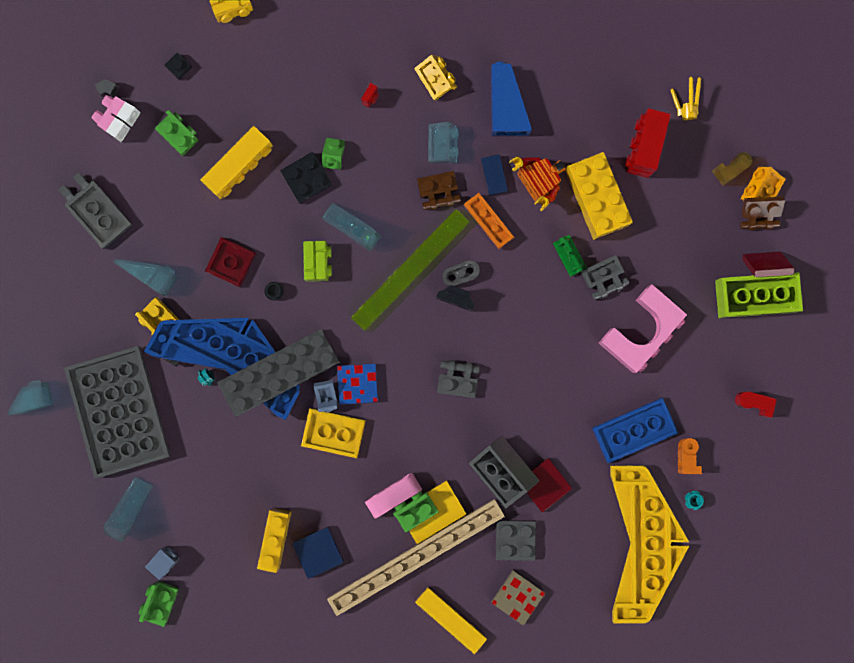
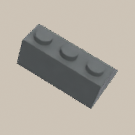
[469,436,540,509]

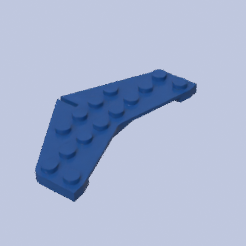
[144,318,300,420]

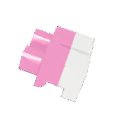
[92,95,140,142]

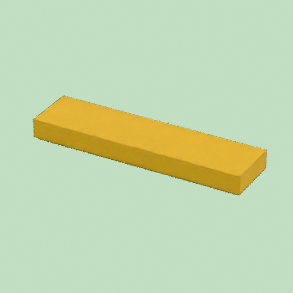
[415,587,487,654]

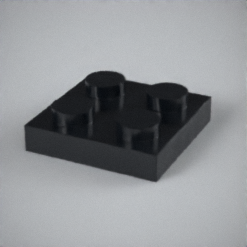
[280,152,332,204]

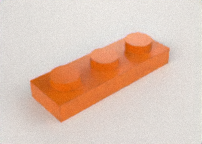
[464,193,514,249]

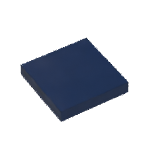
[292,526,344,579]

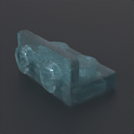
[428,122,459,163]

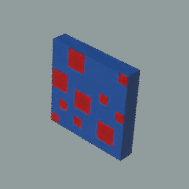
[337,364,378,405]

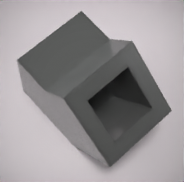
[94,79,119,98]

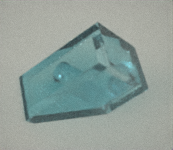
[8,380,54,416]

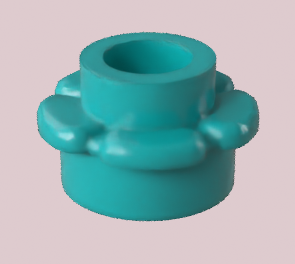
[197,368,215,386]
[685,491,704,510]

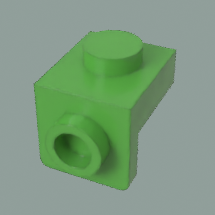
[322,138,345,169]

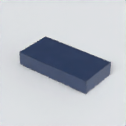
[481,154,508,196]

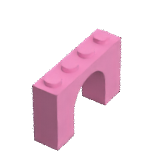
[599,284,687,373]

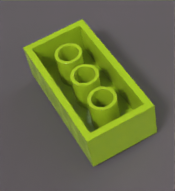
[715,272,803,318]

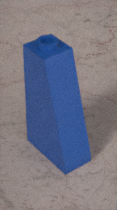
[491,61,531,136]

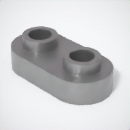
[443,260,480,286]

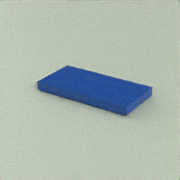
[592,398,678,463]

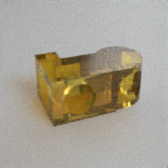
[712,152,752,186]

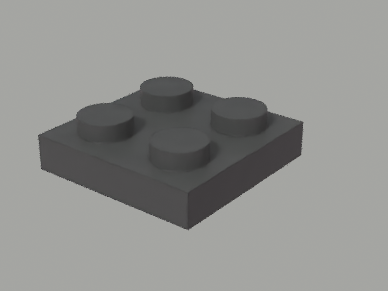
[496,520,535,561]

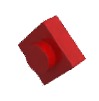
[361,83,379,108]

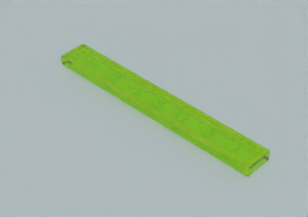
[351,209,469,331]

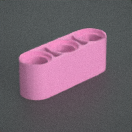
[365,473,422,519]

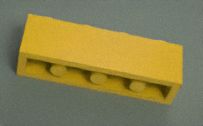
[200,126,273,199]

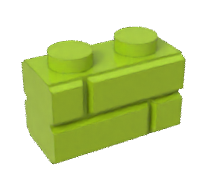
[303,241,332,282]

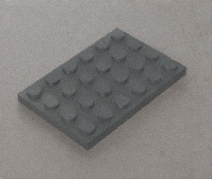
[64,346,171,479]

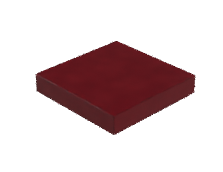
[205,237,256,287]
[742,251,794,277]
[527,458,572,512]

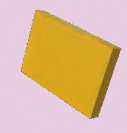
[301,408,366,458]
[409,480,466,544]

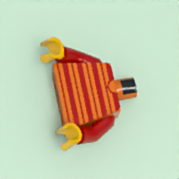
[509,157,566,211]

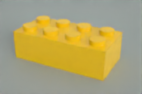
[565,152,633,240]

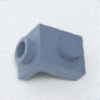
[314,380,337,412]

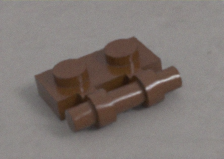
[417,171,461,210]
[740,196,785,231]

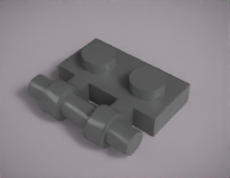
[581,255,629,301]
[437,360,479,398]

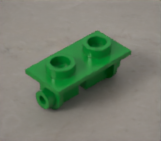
[553,235,587,277]

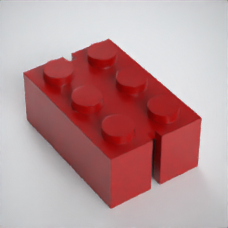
[625,108,671,178]

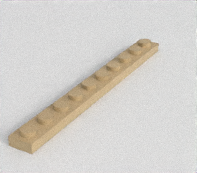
[327,499,505,616]

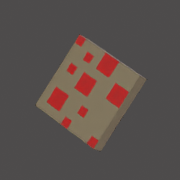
[491,570,545,626]

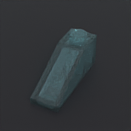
[322,203,381,252]
[114,259,178,296]
[103,477,152,543]

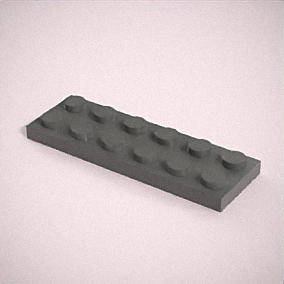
[217,329,339,418]

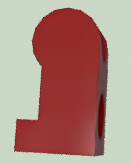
[735,392,777,418]

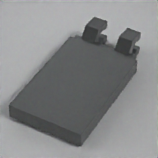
[58,172,133,249]

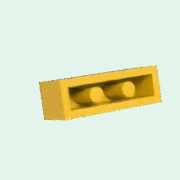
[257,508,292,573]

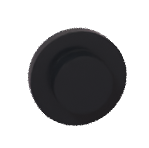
[264,282,284,301]

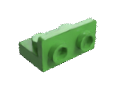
[155,110,199,156]
[393,491,439,533]
[138,581,179,627]

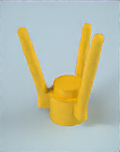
[670,77,701,121]

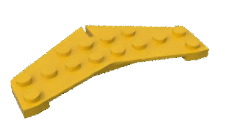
[610,465,689,623]

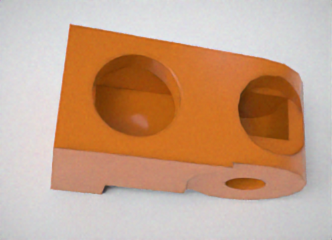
[678,438,702,474]

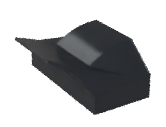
[436,285,475,312]

